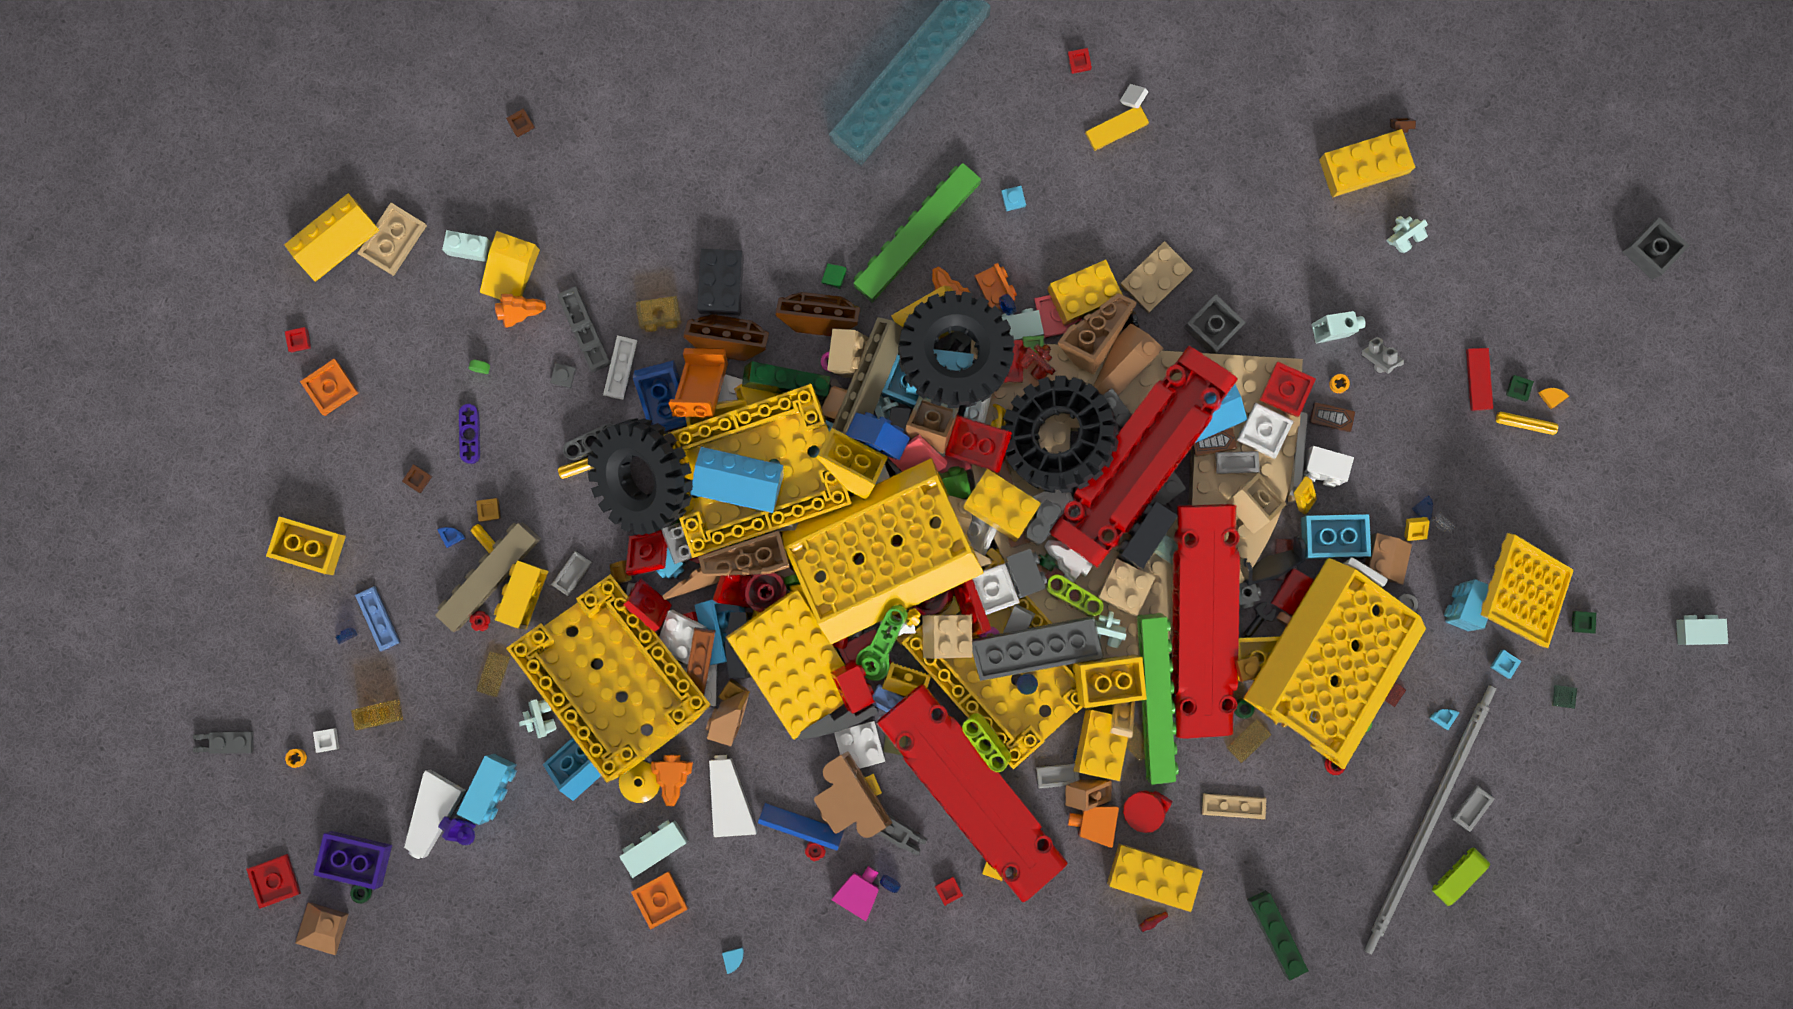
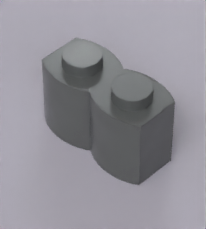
[1025,500,1060,546]

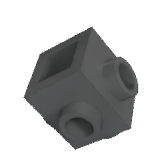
[1239,580,1261,609]

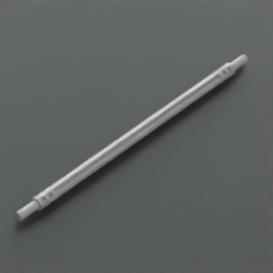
[1364,685,1496,955]

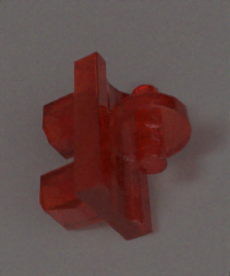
[1016,344,1056,380]

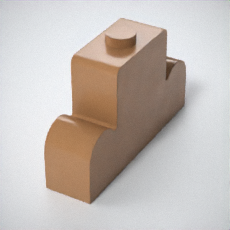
[814,751,893,838]

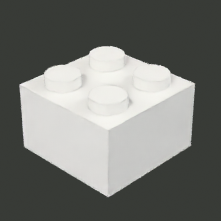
[1303,446,1354,487]

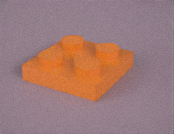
[300,359,359,416]
[631,871,689,930]

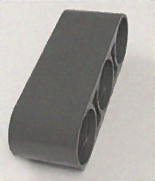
[563,423,614,461]

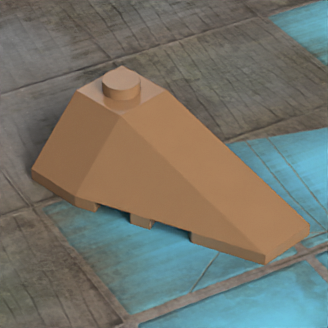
[1058,293,1137,374]
[1093,323,1164,395]
[698,531,790,576]
[662,546,729,600]

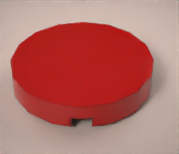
[1123,790,1166,833]

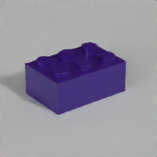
[313,831,392,889]

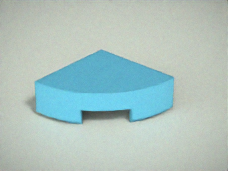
[1429,709,1459,730]
[722,947,744,974]

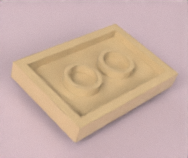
[357,203,427,276]
[1120,241,1193,313]

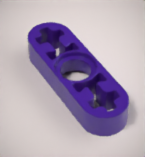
[459,404,480,464]

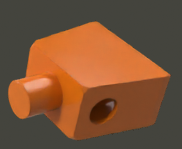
[1068,806,1119,848]

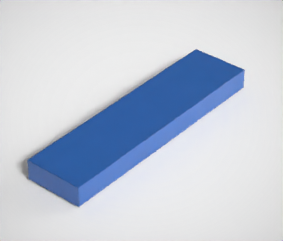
[758,803,844,850]

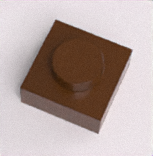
[506,108,535,138]
[1390,118,1416,133]
[402,464,432,493]

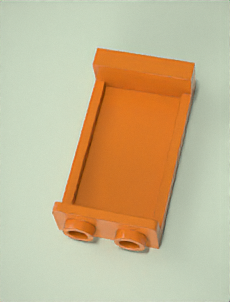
[669,348,728,417]

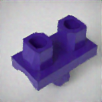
[438,816,476,845]

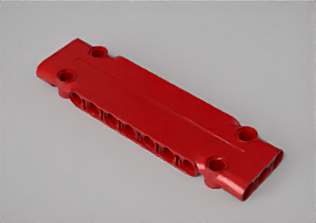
[1049,346,1238,568]
[1172,504,1240,738]
[876,684,1068,902]

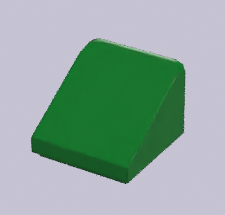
[821,264,847,289]

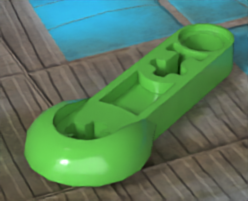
[856,605,908,680]

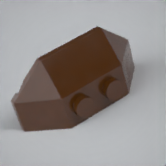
[776,292,860,337]
[684,314,769,361]

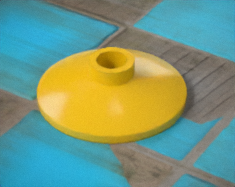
[619,761,660,803]

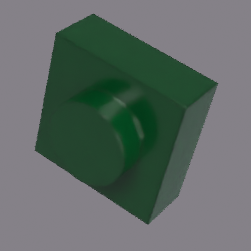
[1506,375,1534,402]
[1572,611,1597,634]

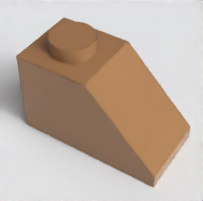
[1065,780,1112,811]

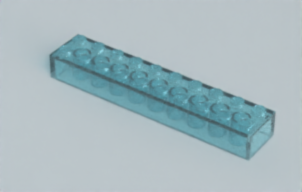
[829,0,991,166]

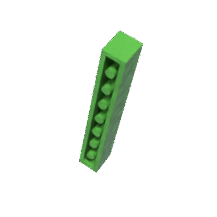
[854,163,981,303]
[1137,613,1178,785]

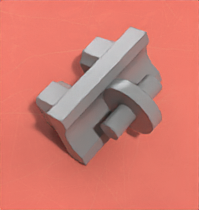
[1362,337,1404,374]
[661,522,692,564]

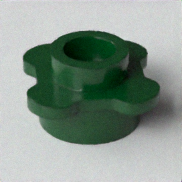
[1038,553,1059,572]

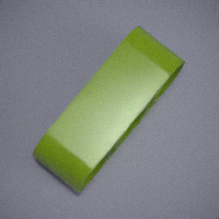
[1045,575,1103,617]
[963,714,1011,772]
[1432,847,1490,906]

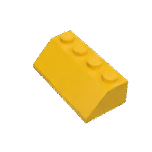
[284,193,379,282]

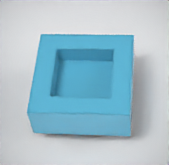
[1001,186,1026,211]
[1490,650,1521,679]

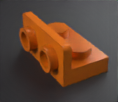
[975,263,1017,310]

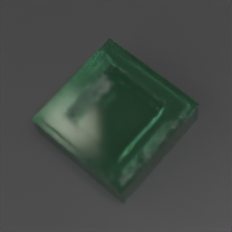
[1552,685,1577,709]

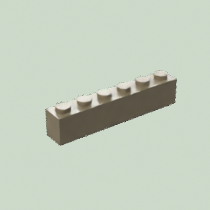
[832,317,903,435]
[435,522,541,632]

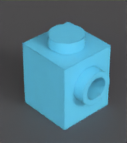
[656,547,686,579]

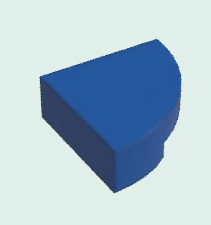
[437,527,466,548]

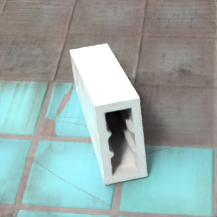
[709,755,757,837]
[404,769,466,859]

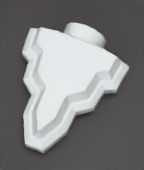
[1044,540,1092,583]

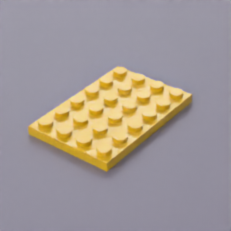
[1480,533,1574,648]
[726,589,845,740]

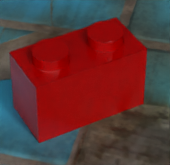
[830,662,874,714]

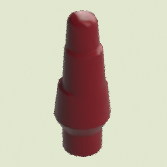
[1138,912,1168,932]

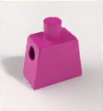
[832,866,879,921]

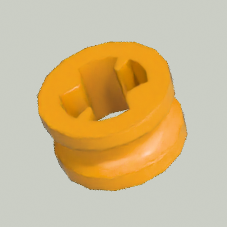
[1329,374,1350,393]
[285,749,307,768]

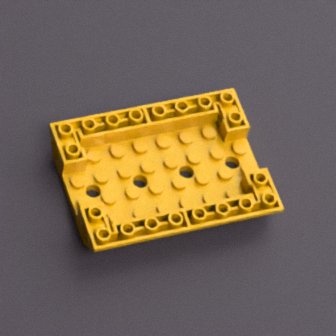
[664,384,852,558]
[781,458,984,644]
[1243,558,1426,769]
[902,559,1083,770]
[506,574,711,783]

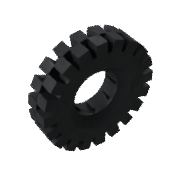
[898,291,1015,409]
[1001,376,1119,493]
[588,418,693,535]

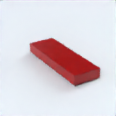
[1466,348,1493,411]

